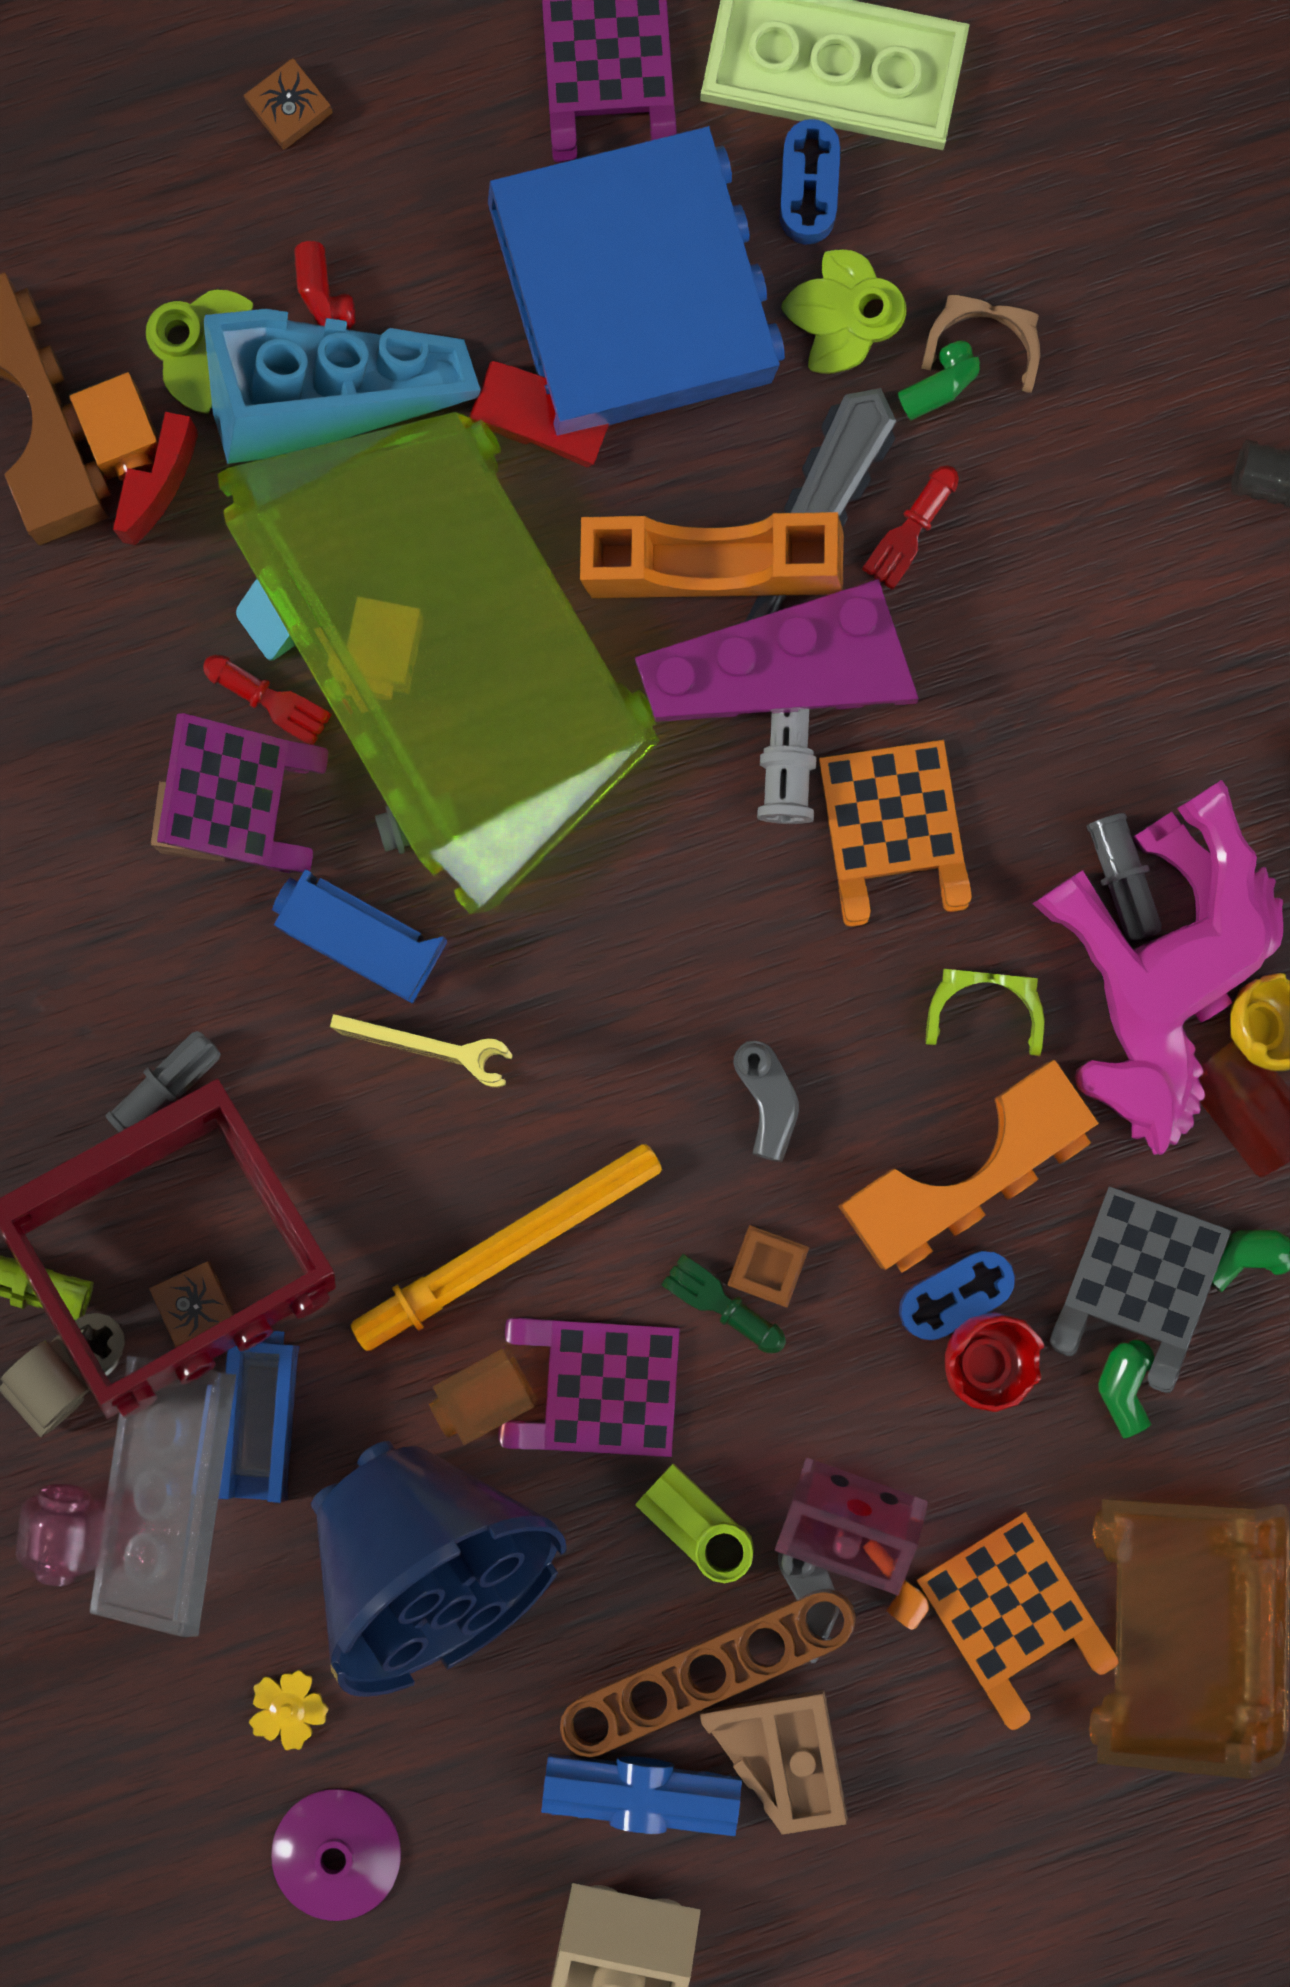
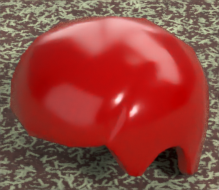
[945,1312,1044,1412]

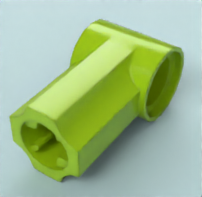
[635,1463,754,1583]

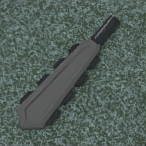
[744,388,896,622]

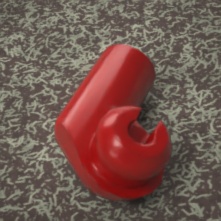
[294,241,356,328]

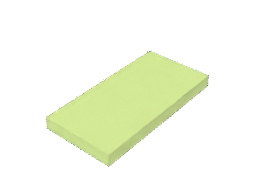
[700,0,970,150]

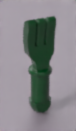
[661,1254,786,1354]

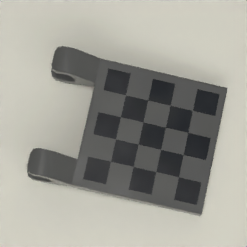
[1050,1186,1231,1393]

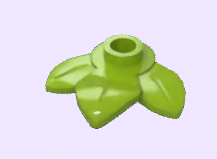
[781,249,906,374]
[146,290,253,414]

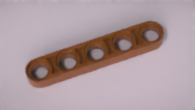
[560,1589,856,1757]

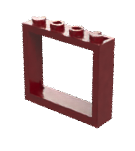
[0,1078,336,1419]

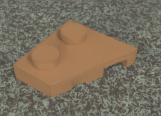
[700,1690,848,1835]

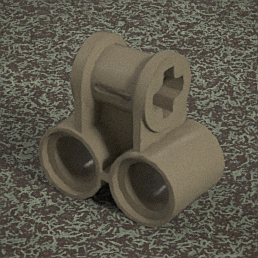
[0,1313,125,1438]

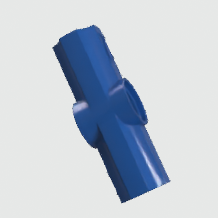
[541,1753,742,1836]

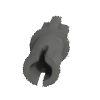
[1086,812,1162,941]
[105,1031,221,1132]

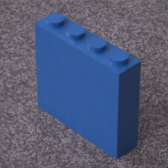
[488,126,785,436]

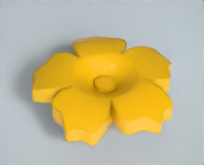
[249,1669,329,1751]

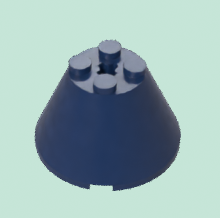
[311,1441,567,1697]

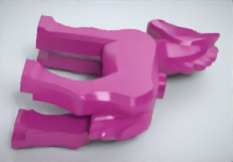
[1032,780,1283,1155]

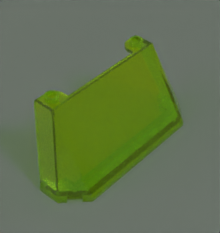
[217,412,660,914]

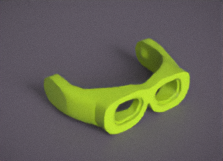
[926,969,1045,1056]

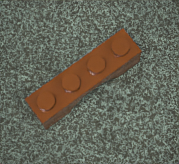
[0,272,112,546]

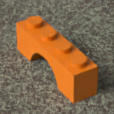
[580,512,844,598]
[838,1060,1099,1273]

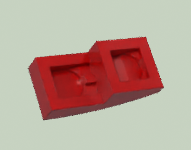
[468,361,610,468]
[113,412,199,545]

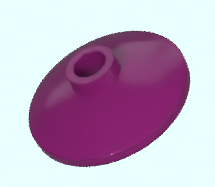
[271,1788,401,1921]

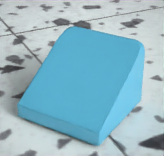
[236,574,308,661]

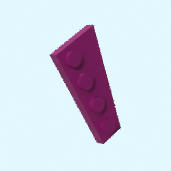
[635,579,919,722]

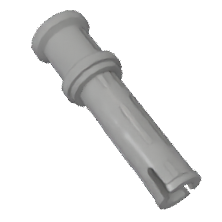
[757,709,816,824]

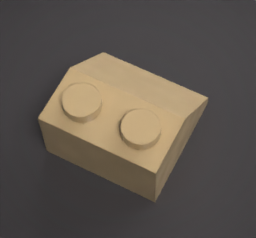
[551,1883,701,1987]

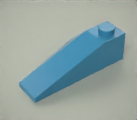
[204,309,481,464]

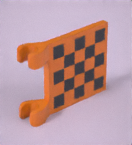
[819,740,972,927]
[917,1512,1118,1730]

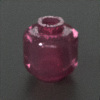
[16,1484,104,1586]

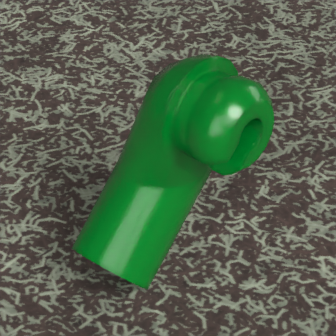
[898,340,980,420]
[1211,1230,1290,1293]
[1099,1339,1155,1439]

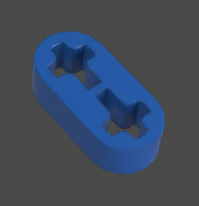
[780,119,840,245]
[899,1251,1015,1340]

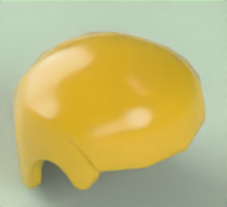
[1230,973,1290,1071]

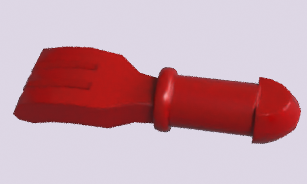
[862,465,959,590]
[203,654,332,745]

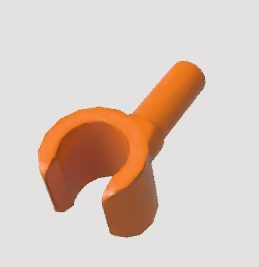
[861,1543,929,1630]

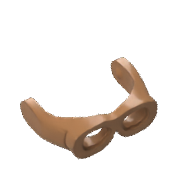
[921,295,1040,393]

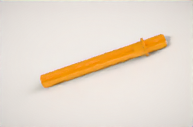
[351,1144,662,1351]

